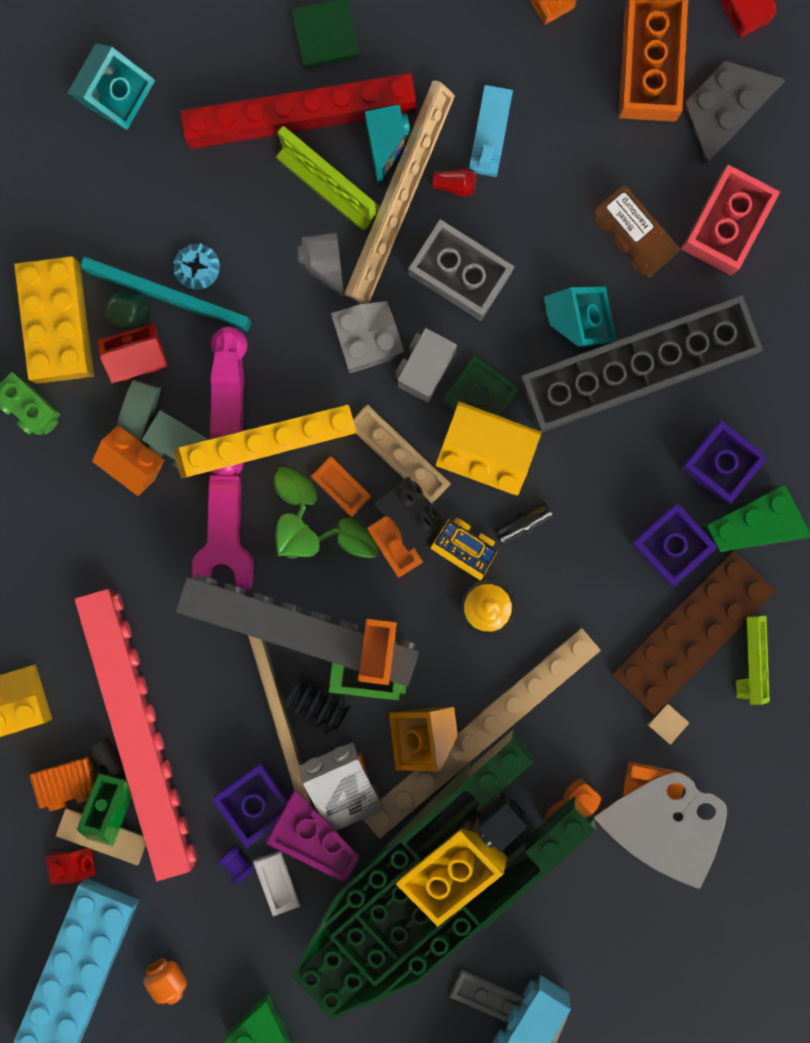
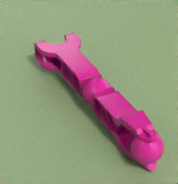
[192,326,254,592]

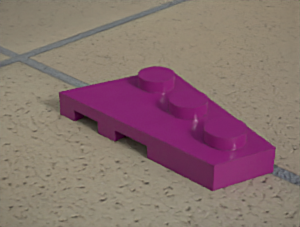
[266,788,359,883]

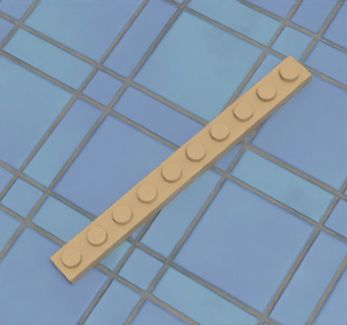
[363,628,601,839]

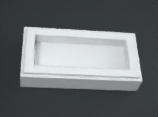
[253,850,301,916]

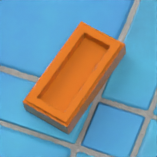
[311,456,372,517]

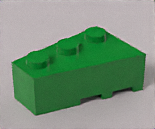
[700,485,810,552]
[223,991,294,1043]

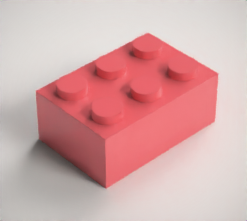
[681,165,780,276]

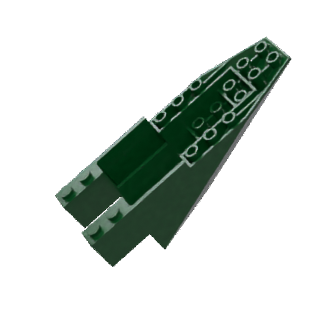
[291,730,596,1020]

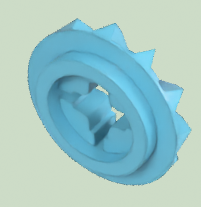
[173,243,220,290]

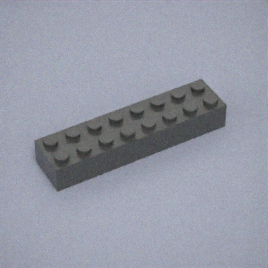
[519,295,763,433]
[176,574,419,687]

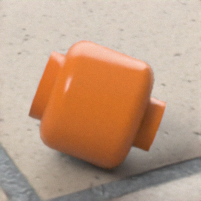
[143,958,187,1005]

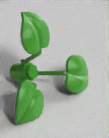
[273,467,378,559]

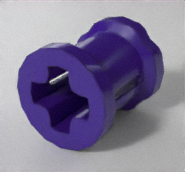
[216,845,255,885]

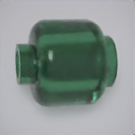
[104,291,151,331]

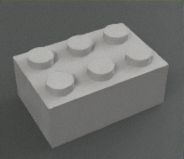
[408,219,515,321]

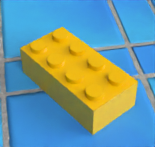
[14,256,94,384]

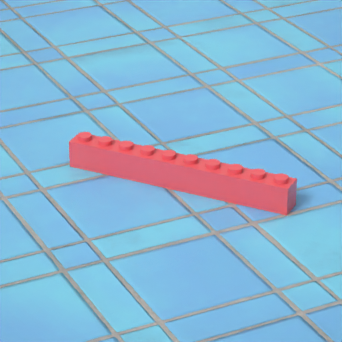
[74,588,197,882]

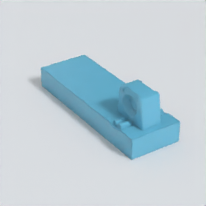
[469,85,513,177]

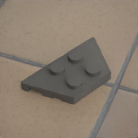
[683,61,785,164]

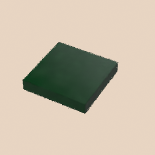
[291,0,360,68]
[440,354,521,416]

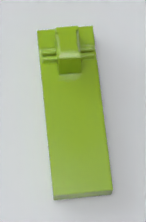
[736,615,770,705]

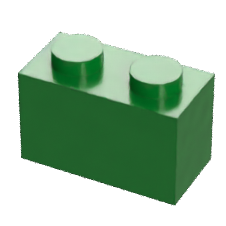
[76,773,132,847]

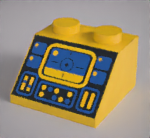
[430,517,498,580]

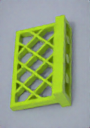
[276,126,380,233]

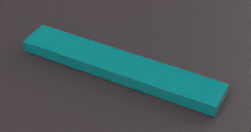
[81,257,251,332]

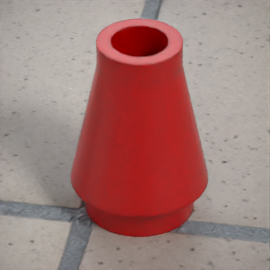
[433,168,476,198]

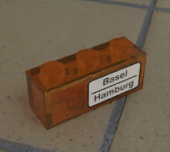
[594,184,681,278]

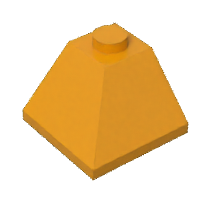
[389,706,458,771]

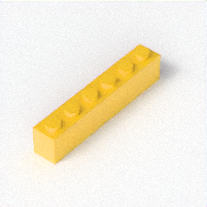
[173,405,356,479]

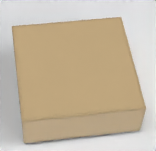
[647,703,689,745]

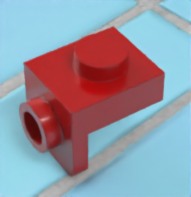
[45,847,96,885]

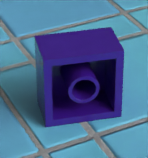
[679,421,768,504]
[629,503,717,587]
[212,760,289,848]

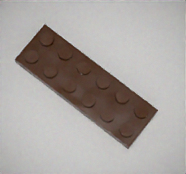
[611,550,775,715]

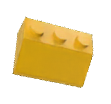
[435,402,542,496]
[0,664,52,737]
[396,828,507,927]

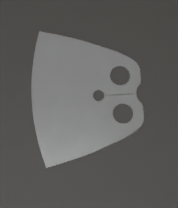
[594,772,727,889]

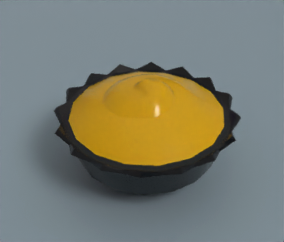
[459,579,517,636]

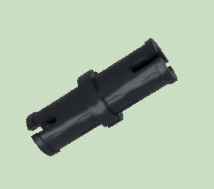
[494,502,554,546]

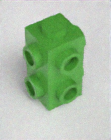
[0,372,61,435]

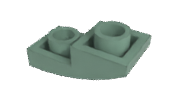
[117,379,161,444]

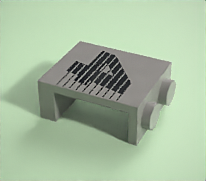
[299,742,384,831]

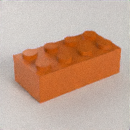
[619,0,688,122]

